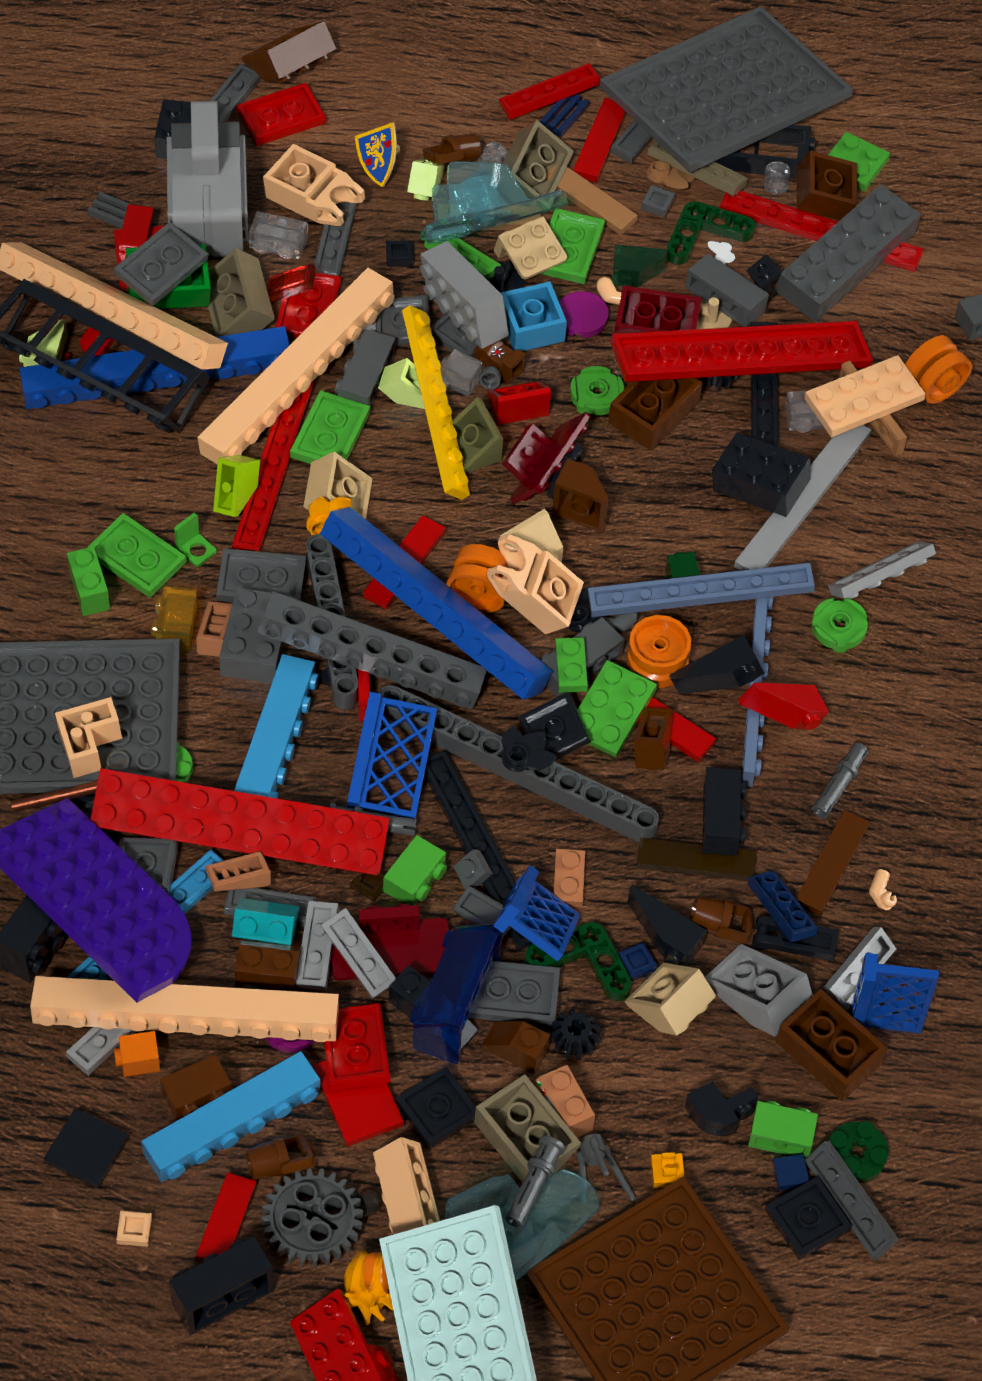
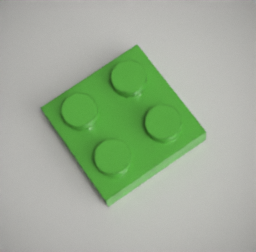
[828,132,890,192]

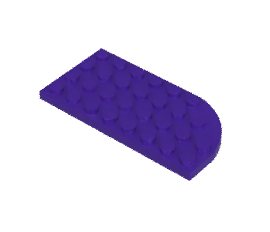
[0,798,191,1003]

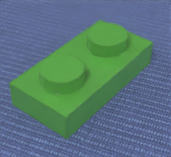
[555,638,588,692]

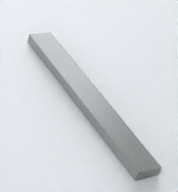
[734,425,872,571]

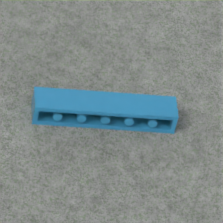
[234,654,319,799]
[141,1051,321,1182]

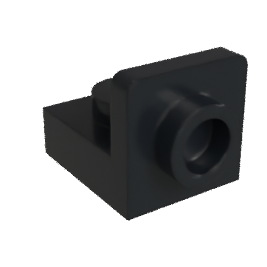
[746,255,782,300]

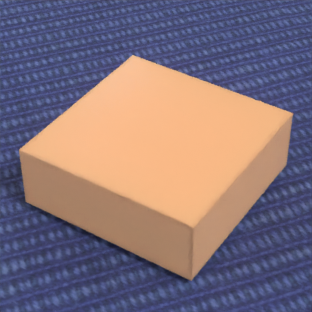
[116,1211,152,1247]

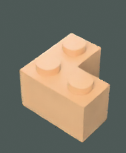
[55,697,122,778]

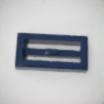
[540,94,589,138]

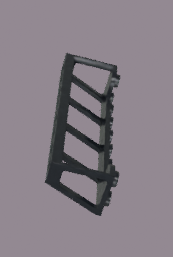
[0,279,210,433]

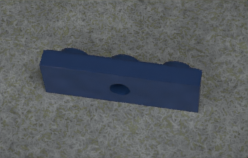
[748,870,818,942]

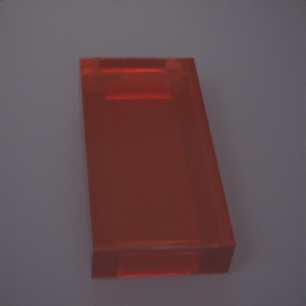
[267,263,316,303]

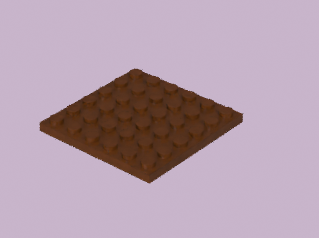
[525,1176,789,1381]

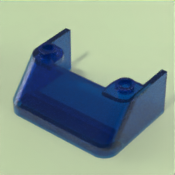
[410,924,502,1065]

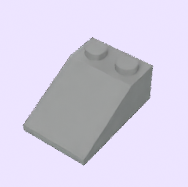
[705,944,813,1037]

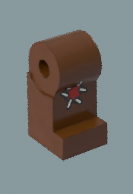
[474,340,526,384]

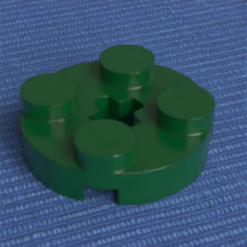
[829,1121,889,1183]

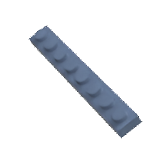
[588,563,815,617]
[741,597,773,787]

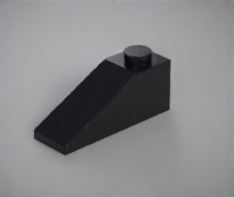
[669,635,765,694]
[627,884,707,967]
[389,965,478,1053]

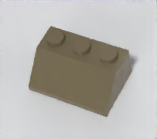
[492,120,574,208]
[208,248,275,337]
[474,1075,581,1183]

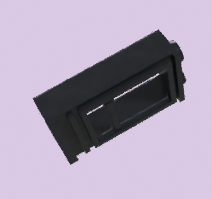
[715,125,815,179]

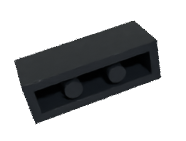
[702,767,746,856]

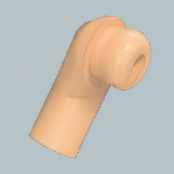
[597,277,622,305]
[869,869,897,910]

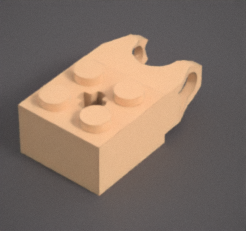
[263,144,365,226]
[487,534,584,634]

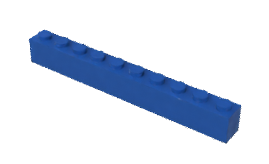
[19,326,290,409]
[320,507,554,700]

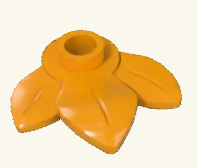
[306,497,352,535]

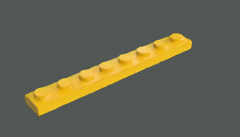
[402,305,470,500]

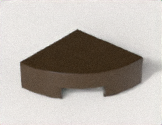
[350,872,386,902]

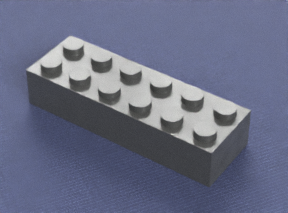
[776,184,921,323]

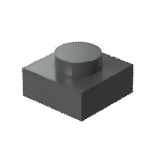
[641,185,675,218]
[453,849,493,890]

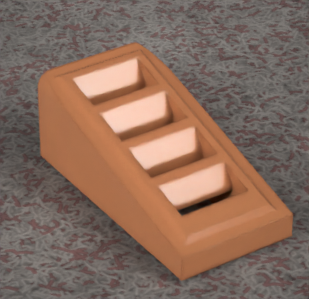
[196,601,232,657]
[205,851,271,891]

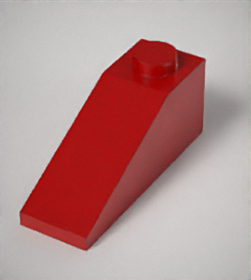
[738,683,829,730]

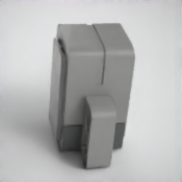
[167,101,248,258]

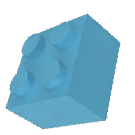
[501,282,567,351]

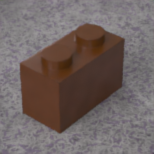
[160,1054,232,1121]

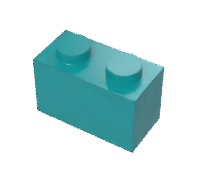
[232,898,299,945]

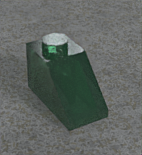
[612,245,667,288]

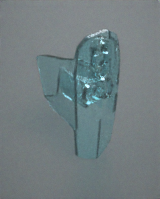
[420,162,568,244]
[444,1169,599,1281]

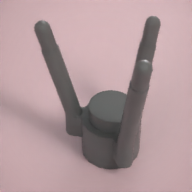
[576,1134,636,1206]

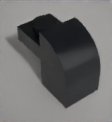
[685,1081,758,1136]

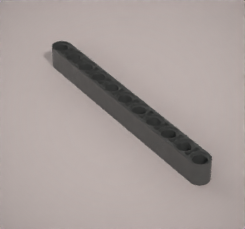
[378,685,659,842]

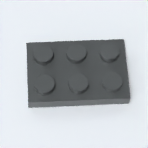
[114,222,208,306]
[216,548,306,602]
[465,959,560,1026]

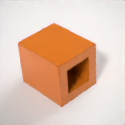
[114,1031,160,1077]

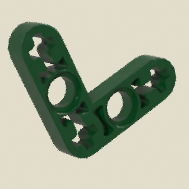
[666,201,756,265]
[525,922,632,1001]

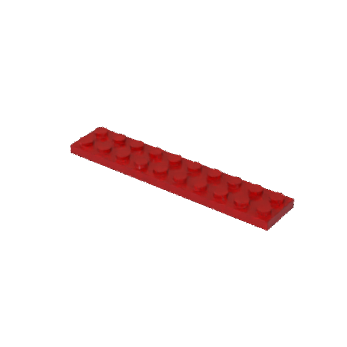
[610,321,873,382]
[90,768,390,875]

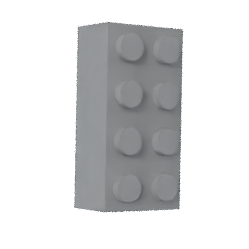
[420,241,509,349]

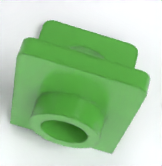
[174,513,217,567]

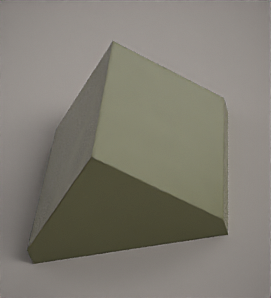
[453,397,503,473]

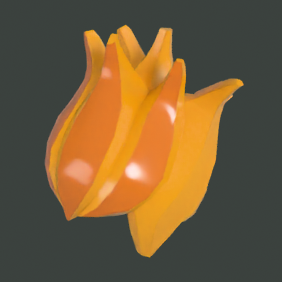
[344,1250,394,1325]

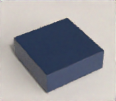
[617,942,657,981]
[772,1154,809,1191]

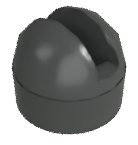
[479,366,501,390]

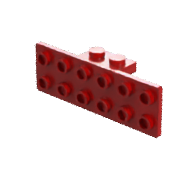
[290,1289,402,1381]

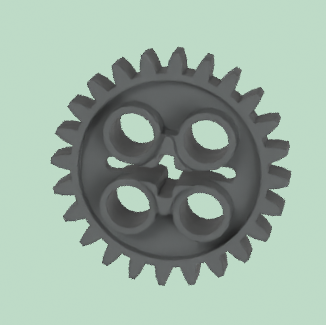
[261,1168,363,1268]

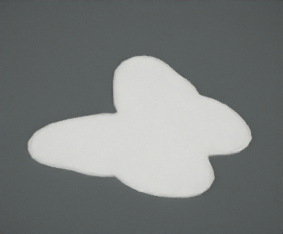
[708,241,735,264]

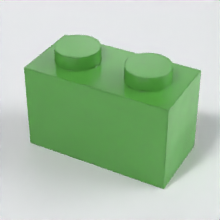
[67,546,110,616]
[383,835,447,906]
[748,1101,818,1159]

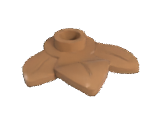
[647,161,695,189]

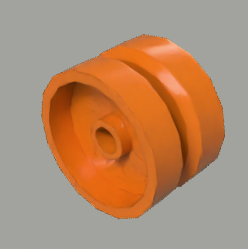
[905,335,973,404]
[446,544,507,613]
[627,615,691,688]

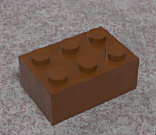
[608,378,702,451]
[776,989,888,1102]

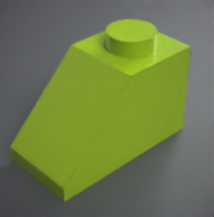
[213,455,260,517]

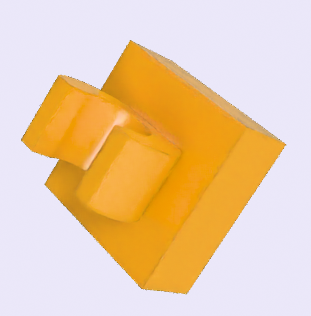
[651,1152,684,1188]

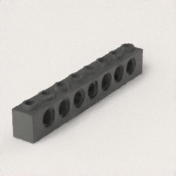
[257,591,486,710]

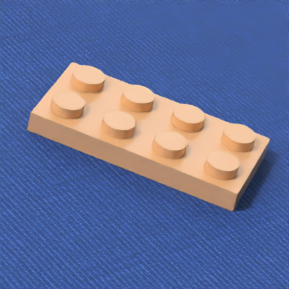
[804,355,926,437]

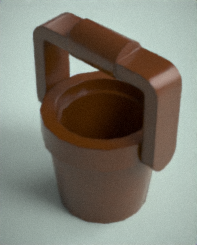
[423,133,481,169]
[689,897,753,944]
[245,1134,315,1180]

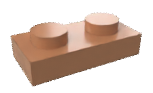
[553,849,585,908]

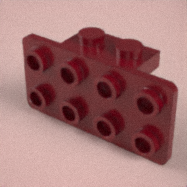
[502,412,590,504]
[332,904,452,981]

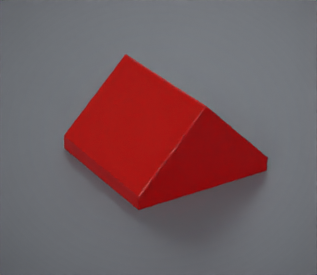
[487,381,551,425]

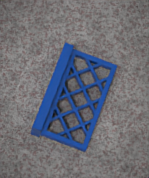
[347,692,437,819]
[493,865,581,961]
[850,953,939,1034]

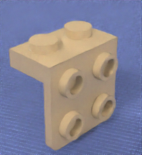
[494,217,567,279]

